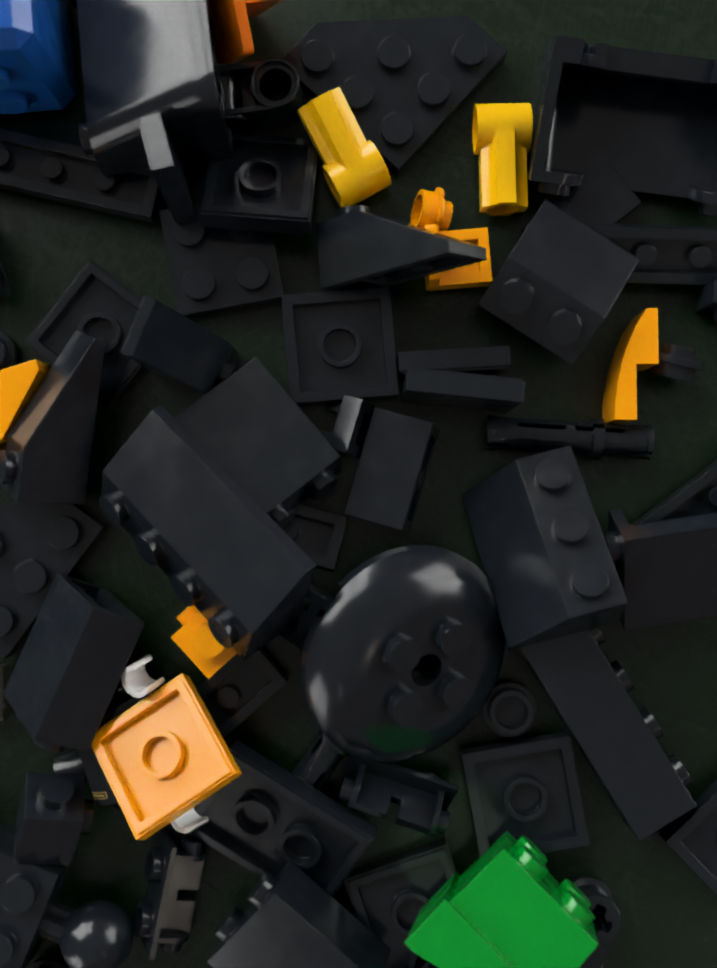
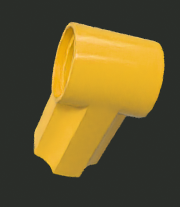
[297,87,392,208]
[472,103,533,216]

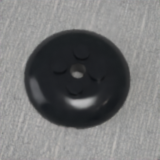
[301,545,506,763]

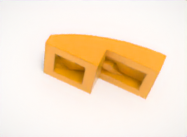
[602,308,659,424]

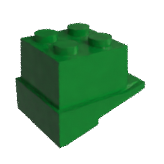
[404,831,598,968]

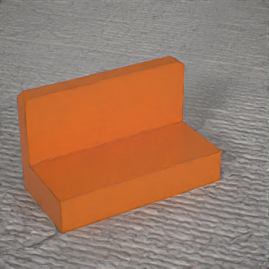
[211,0,283,64]

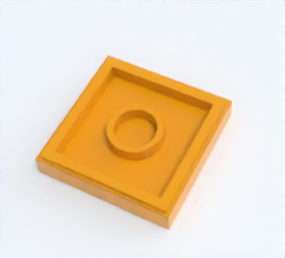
[91,673,242,840]

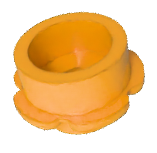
[410,187,453,233]

